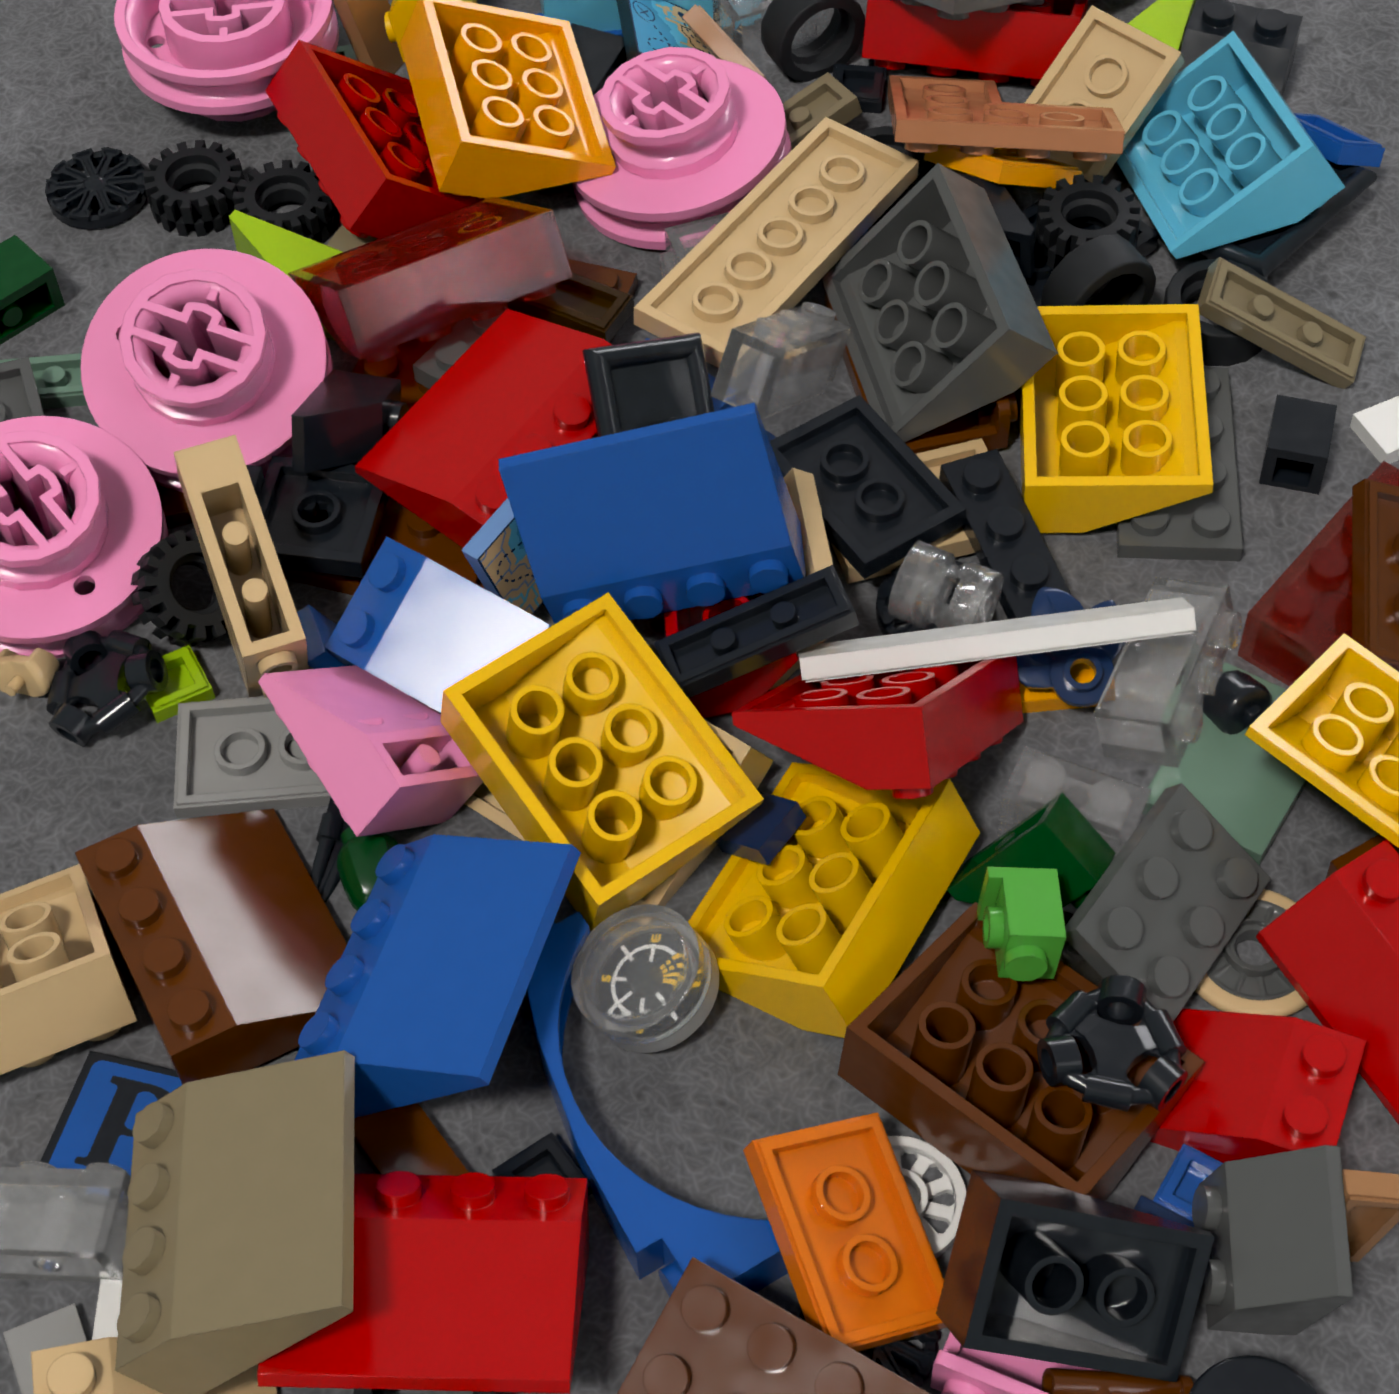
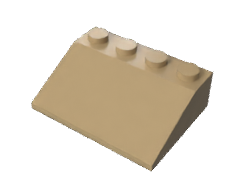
[0,864,137,1075]

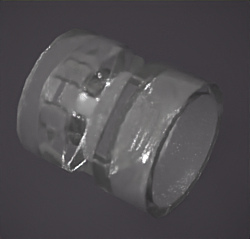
[888,541,1004,629]

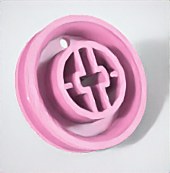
[114,0,339,122]
[573,47,792,250]
[80,249,333,492]
[0,416,169,658]

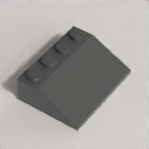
[821,163,1058,442]

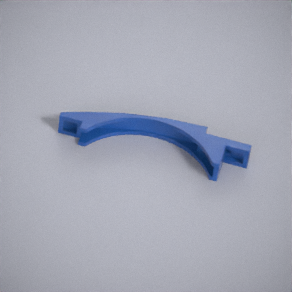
[526,911,788,1297]

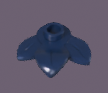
[1017,587,1125,707]

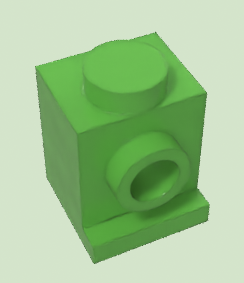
[977,866,1066,981]

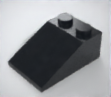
[936,1169,1215,1383]

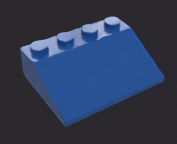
[498,402,806,624]
[294,834,581,1118]

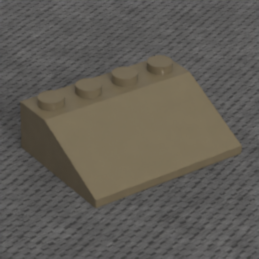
[115,1050,355,1394]

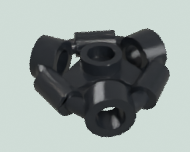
[46,630,168,747]
[1037,975,1188,1112]

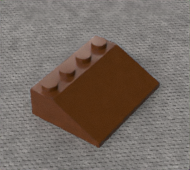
[75,808,347,1085]
[838,902,1205,1201]

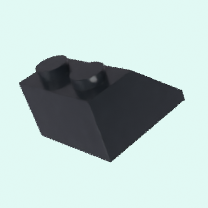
[1176,0,1303,96]

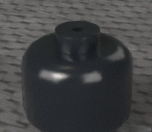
[1200,670,1273,735]

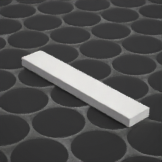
[798,597,1196,683]

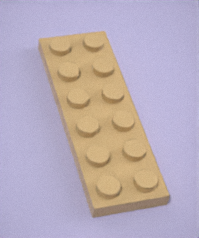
[634,117,919,374]

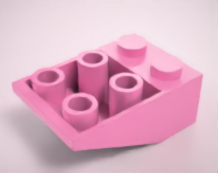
[258,665,483,837]

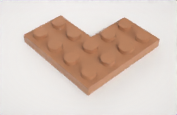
[887,75,1125,162]

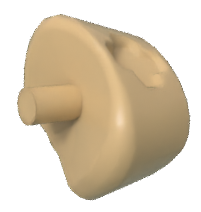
[0,648,59,697]

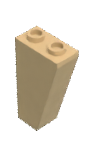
[174,435,309,698]

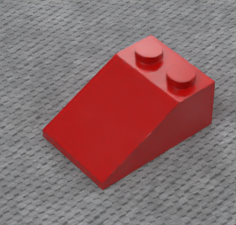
[1150,1008,1367,1163]

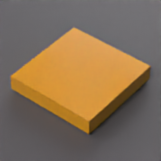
[924,145,1082,188]

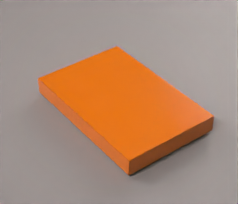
[743,1112,946,1352]

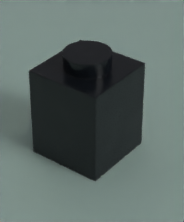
[1259,395,1337,495]

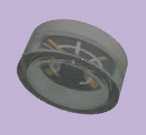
[571,904,720,1053]

